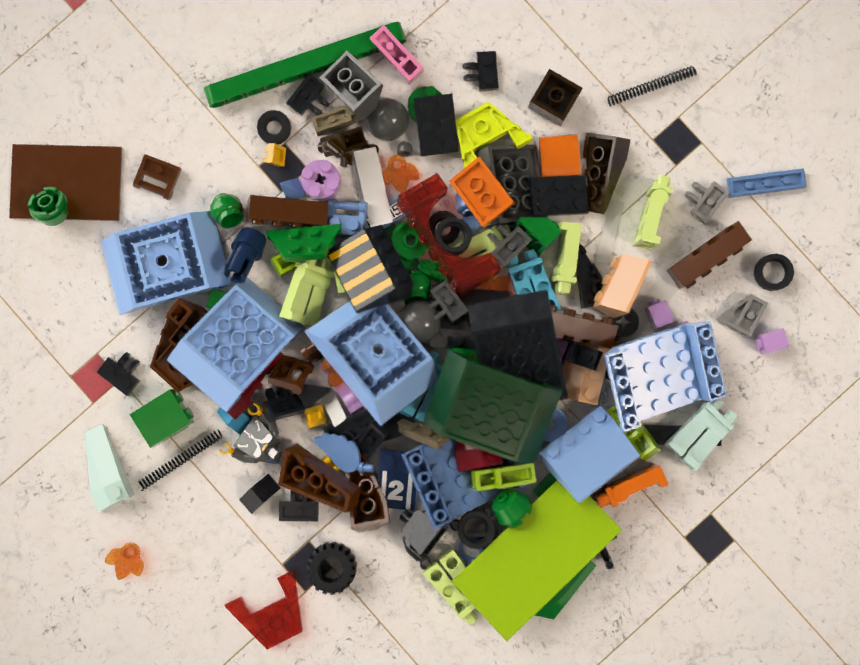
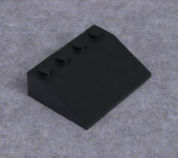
[427,285,509,350]

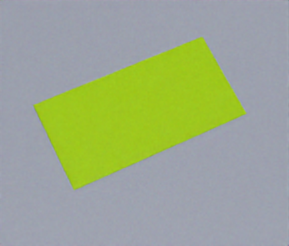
[452,480,622,642]

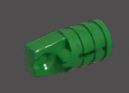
[417,259,453,284]

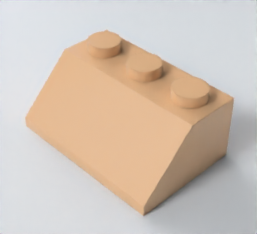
[593,254,652,318]
[563,340,611,406]

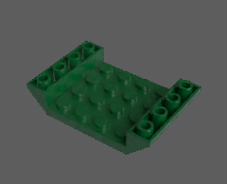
[423,349,563,463]

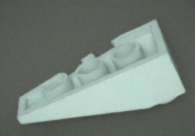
[85,425,135,512]

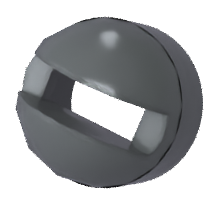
[397,141,412,157]

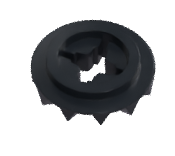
[609,308,639,337]

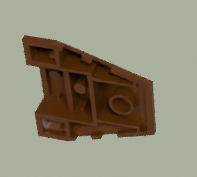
[150,298,208,392]

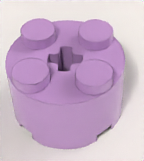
[301,160,342,202]

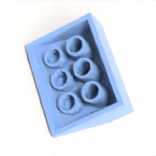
[539,406,640,504]

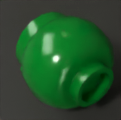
[210,193,244,229]
[403,271,432,304]

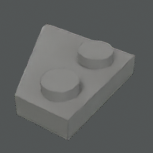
[716,294,768,337]

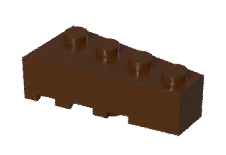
[246,195,328,228]
[666,221,752,289]
[550,304,618,348]
[278,443,361,513]

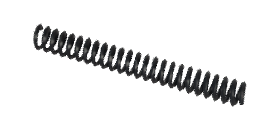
[608,66,697,107]
[138,430,222,491]

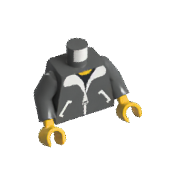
[219,402,282,463]

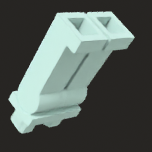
[664,399,738,471]

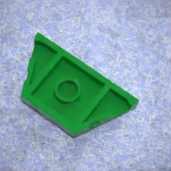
[266,224,342,263]

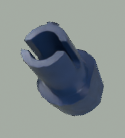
[224,227,267,283]

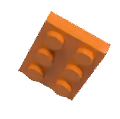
[449,156,515,228]

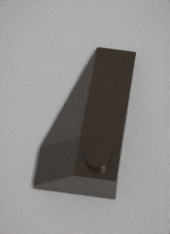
[583,132,631,214]

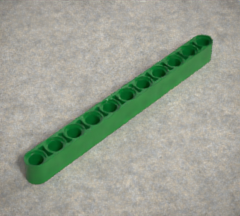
[204,22,407,108]

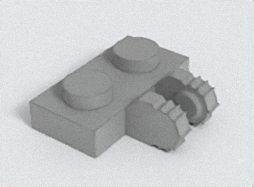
[685,181,730,224]

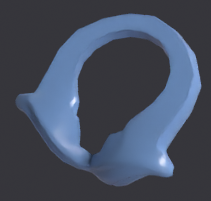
[458,537,489,566]

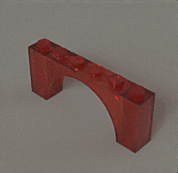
[396,173,501,297]

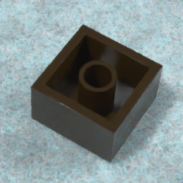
[528,69,583,126]

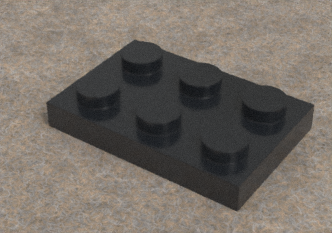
[413,93,459,157]
[529,175,589,217]

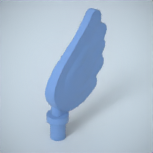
[313,432,374,473]

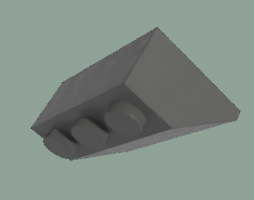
[319,51,383,122]

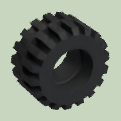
[306,542,357,595]

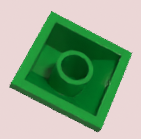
[511,217,562,256]

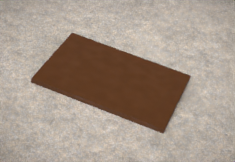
[9,144,122,221]

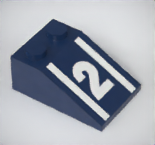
[378,449,416,511]

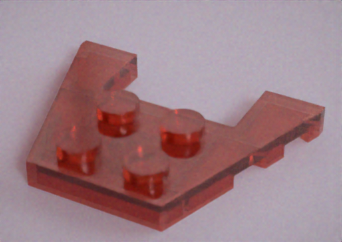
[225,569,303,650]

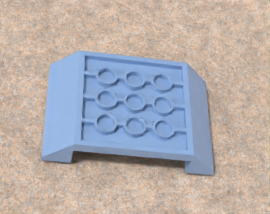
[167,278,306,412]
[604,321,727,432]

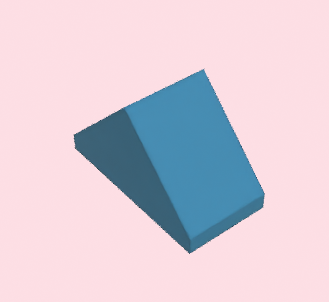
[217,407,252,435]

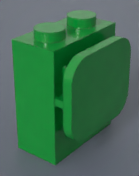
[130,389,194,448]

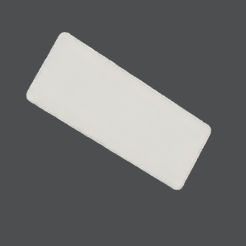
[322,391,346,427]

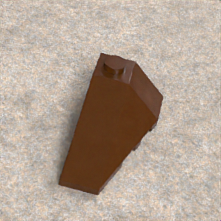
[345,449,390,533]

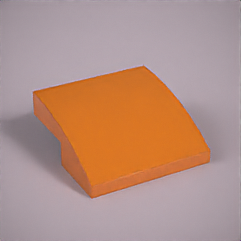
[539,134,581,177]

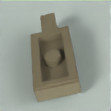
[311,106,360,136]
[398,418,450,450]

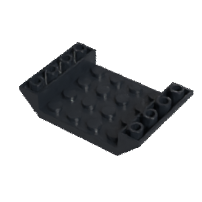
[468,289,568,400]

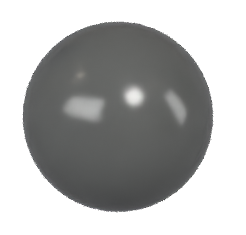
[366,98,409,141]
[398,300,441,344]

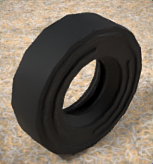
[257,110,292,145]
[426,211,460,245]

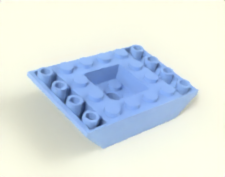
[101,211,232,315]
[305,301,438,426]

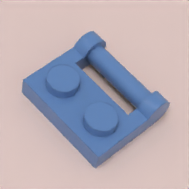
[327,199,368,236]

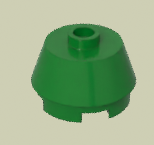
[28,187,68,226]
[492,488,532,529]

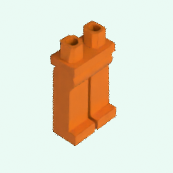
[593,463,669,508]

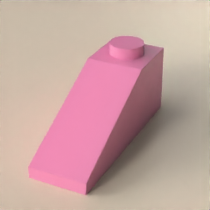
[370,25,424,85]

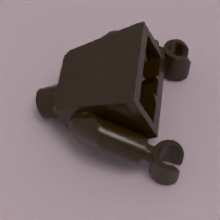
[317,126,379,168]

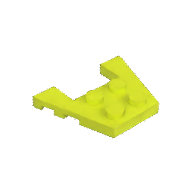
[455,102,533,168]

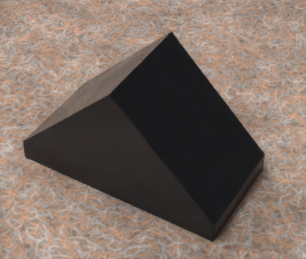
[297,384,332,408]
[239,473,281,514]

